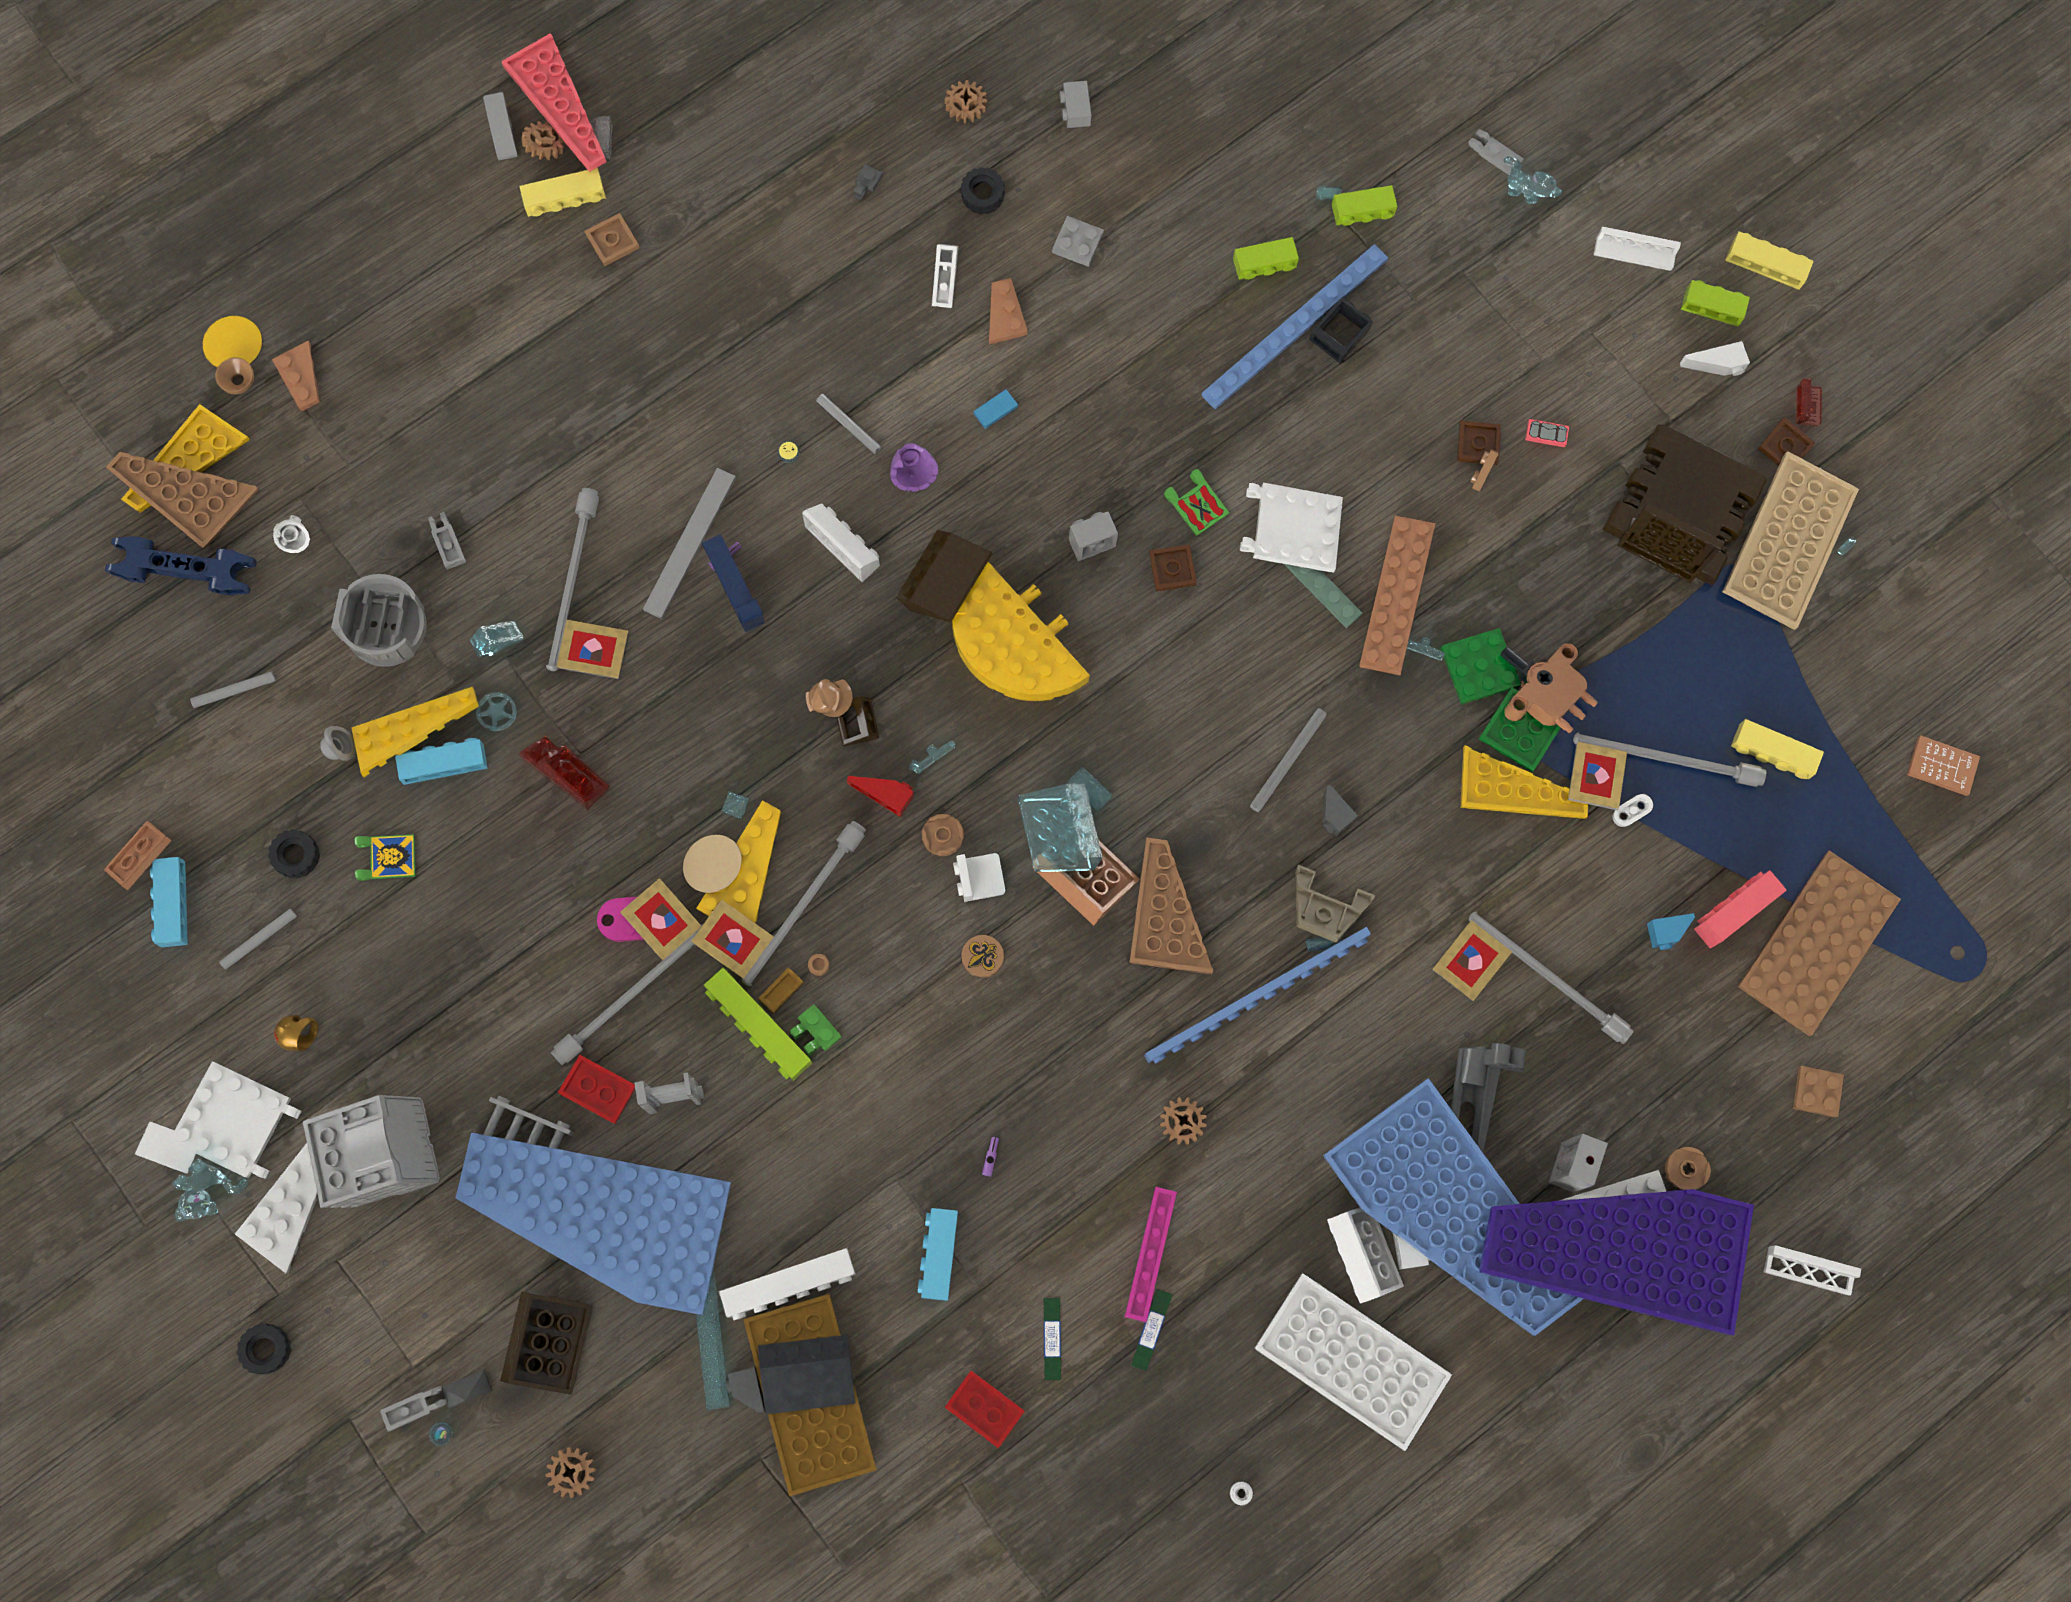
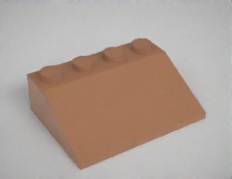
[1032,822,1140,926]

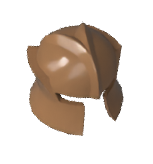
[806,679,853,717]

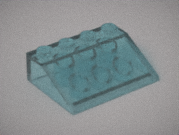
[1018,784,1103,872]

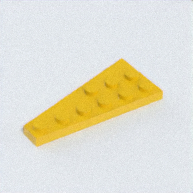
[121,404,250,513]
[351,687,479,778]
[1460,745,1588,819]
[696,800,781,924]

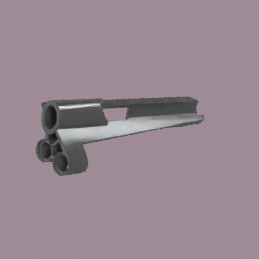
[1451,1043,1526,1153]

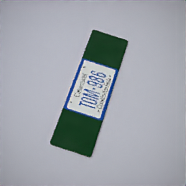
[1131,1289,1172,1371]
[1043,1298,1061,1380]

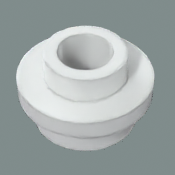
[1230,1482,1253,1505]

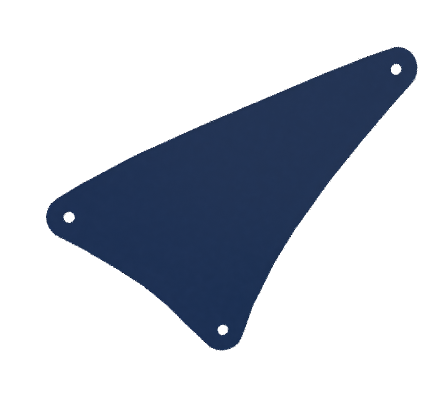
[1540,564,1987,982]

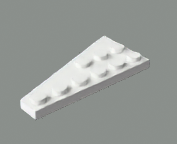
[235,1143,318,1274]

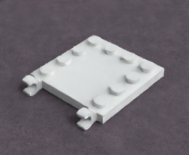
[1240,483,1343,573]
[169,1061,302,1179]

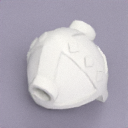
[273,515,310,553]

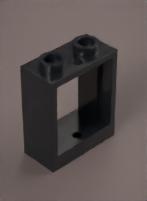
[1309,298,1373,364]

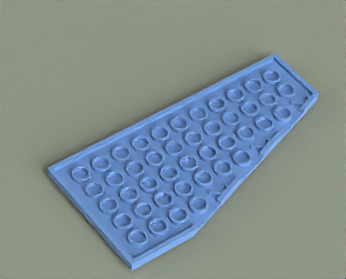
[1323,1078,1583,1336]
[456,1133,731,1315]

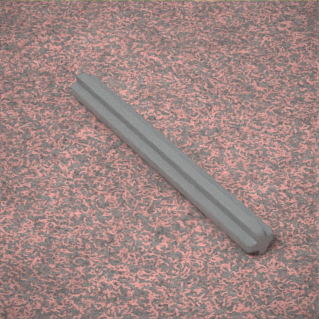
[1250,708,1327,812]

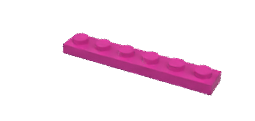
[1125,1187,1177,1322]

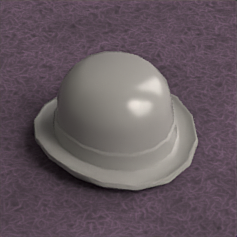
[320,726,356,761]

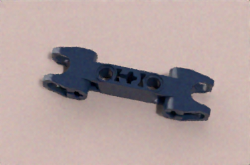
[105,536,257,595]

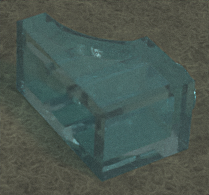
[470,621,523,658]

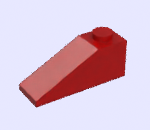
[847,776,914,817]

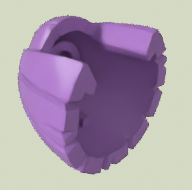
[890,443,938,491]

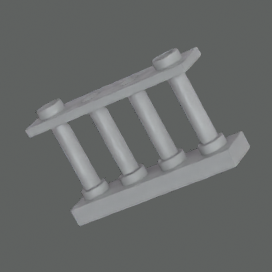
[635,1073,704,1114]
[483,1096,574,1149]

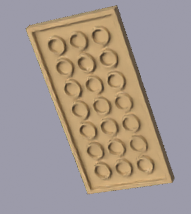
[1722,452,1859,630]

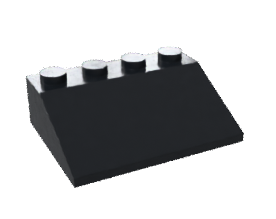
[758,1335,855,1414]

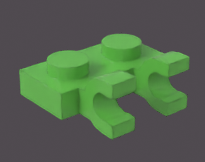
[790,1004,842,1057]

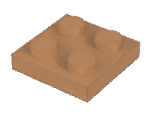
[584,213,640,266]
[1471,449,1498,492]
[1793,1066,1844,1118]

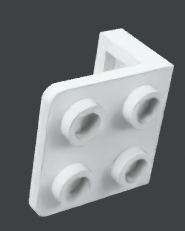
[953,853,1005,902]

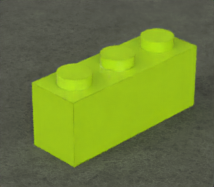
[1332,185,1397,226]
[1233,237,1299,280]
[1681,280,1750,327]

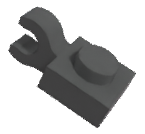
[854,164,883,201]

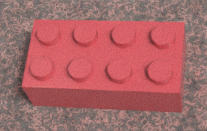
[1694,870,1787,949]

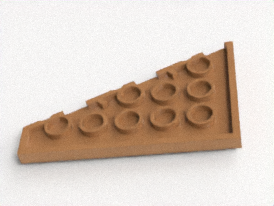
[106,452,259,549]
[1129,837,1213,975]

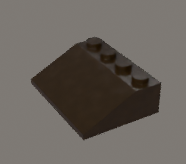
[896,530,993,622]
[500,1291,592,1395]

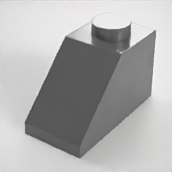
[1322,785,1358,836]
[725,1367,765,1413]

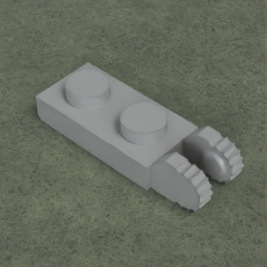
[1468,129,1524,176]
[428,512,466,570]
[380,1386,448,1432]

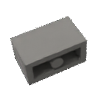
[1060,81,1091,128]

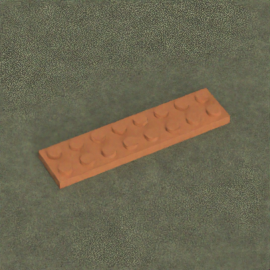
[1360,516,1435,675]

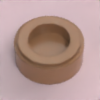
[808,954,830,976]

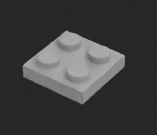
[1052,216,1104,267]

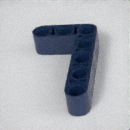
[701,534,765,632]

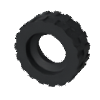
[961,167,1005,214]
[268,829,320,879]
[236,1324,291,1375]

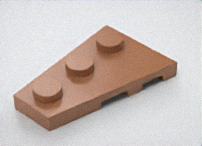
[989,278,1028,345]
[272,341,320,412]

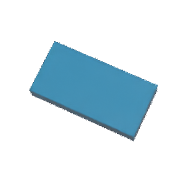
[973,390,1018,429]

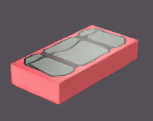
[1525,419,1569,447]

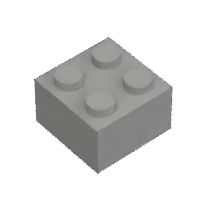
[1069,511,1118,561]

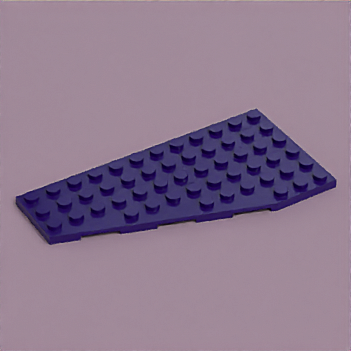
[1479,1189,1754,1336]

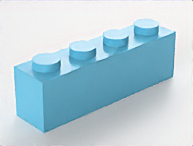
[395,738,488,785]
[150,857,188,947]
[918,1208,958,1301]

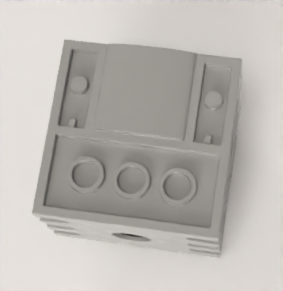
[303,1095,440,1208]

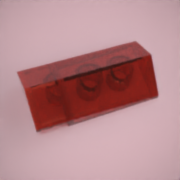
[519,736,610,811]

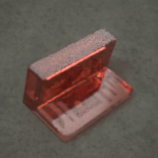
[1796,379,1822,426]

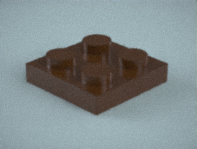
[1758,417,1815,466]
[1457,420,1501,465]
[1149,544,1197,592]

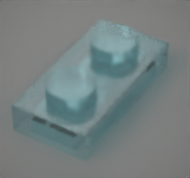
[1068,767,1113,811]

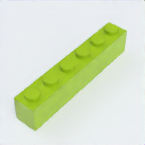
[704,968,812,1081]

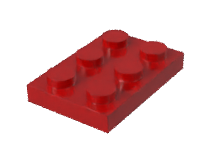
[558,1055,636,1124]
[944,1371,1025,1448]

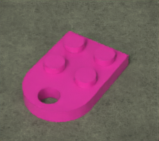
[597,897,644,942]

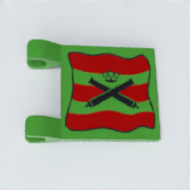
[1164,469,1229,536]

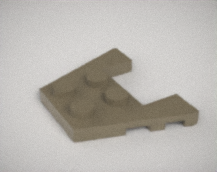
[1295,865,1375,943]

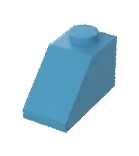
[1647,913,1695,950]

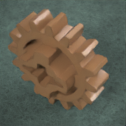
[945,80,987,123]
[522,121,566,160]
[1159,1097,1207,1145]
[545,1447,596,1498]

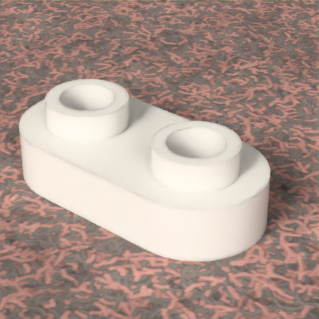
[1612,794,1653,827]

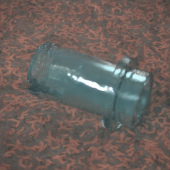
[1316,185,1342,201]
[1305,936,1333,952]

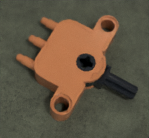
[1500,643,1598,733]

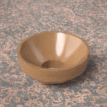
[215,357,254,394]

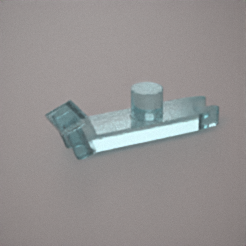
[1407,638,1445,660]
[909,740,955,774]

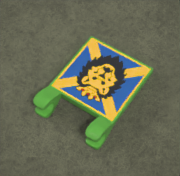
[355,834,415,881]

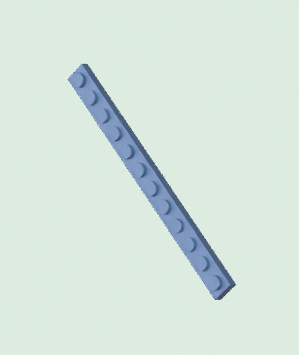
[1202,244,1388,410]
[1144,927,1371,1064]

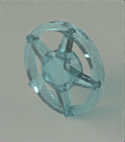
[476,692,517,731]

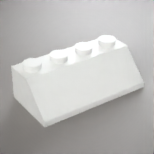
[802,504,880,582]
[1327,1207,1404,1304]

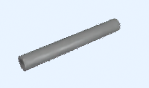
[816,394,881,454]
[190,671,276,708]
[219,908,297,970]

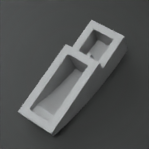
[483,92,518,160]

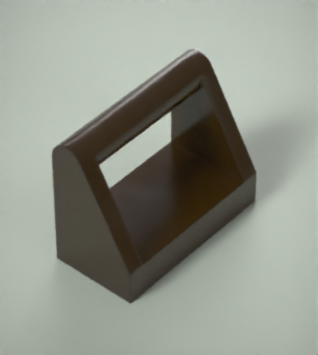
[836,696,880,746]

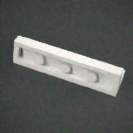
[1594,227,1681,271]
[1764,1245,1861,1296]

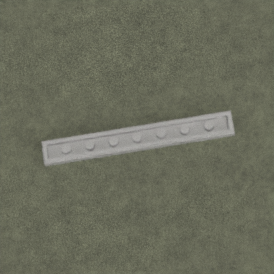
[643,468,736,619]

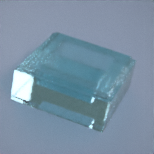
[722,792,749,819]

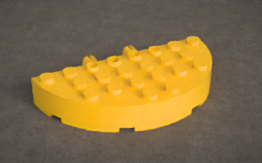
[952,562,1090,701]

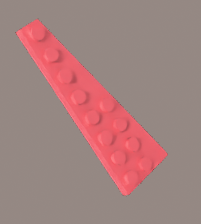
[501,34,606,172]

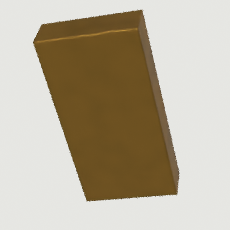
[758,967,804,1014]

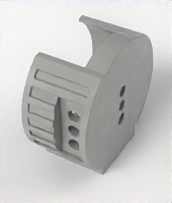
[331,574,427,667]

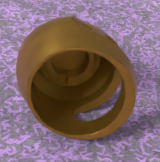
[274,1015,319,1051]

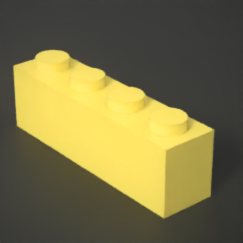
[519,168,606,217]
[1725,232,1813,290]
[1731,719,1824,779]

